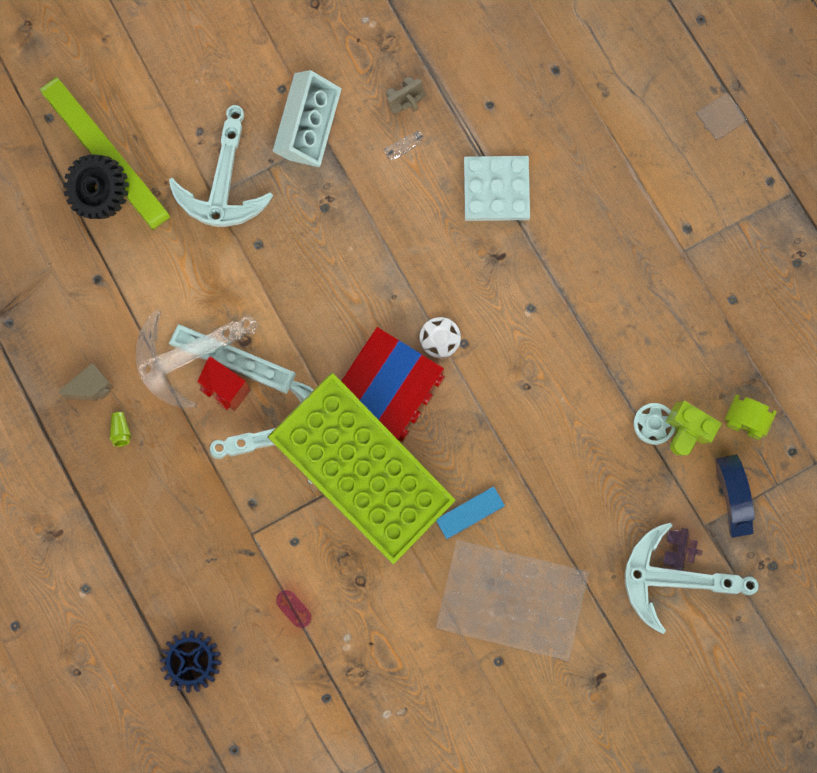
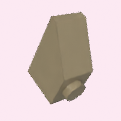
[58,363,113,401]

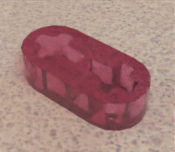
[276,590,312,628]

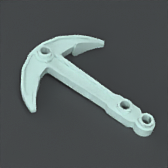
[169,105,273,227]
[209,381,313,484]
[625,523,759,634]

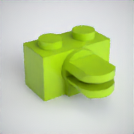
[665,400,722,456]

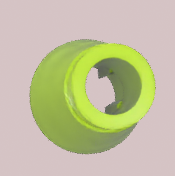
[109,412,132,447]

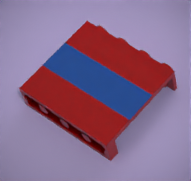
[341,327,445,443]

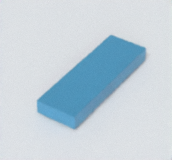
[436,486,505,540]

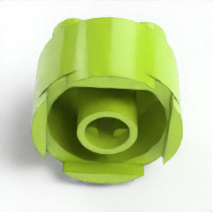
[724,395,777,440]

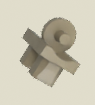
[385,76,426,115]

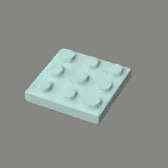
[464,156,530,221]

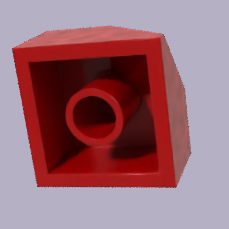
[197,356,251,411]

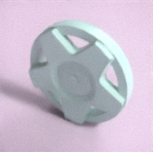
[633,403,675,445]

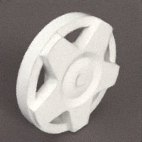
[420,317,461,358]

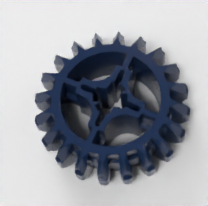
[160,630,222,693]

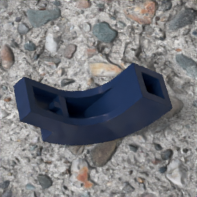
[715,454,755,538]

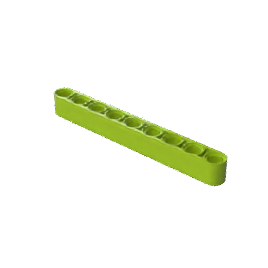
[39,77,171,230]

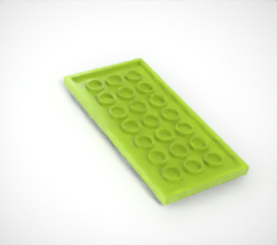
[267,373,456,565]

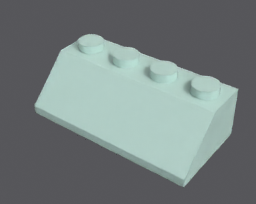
[272,70,342,167]

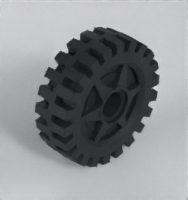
[63,155,129,219]

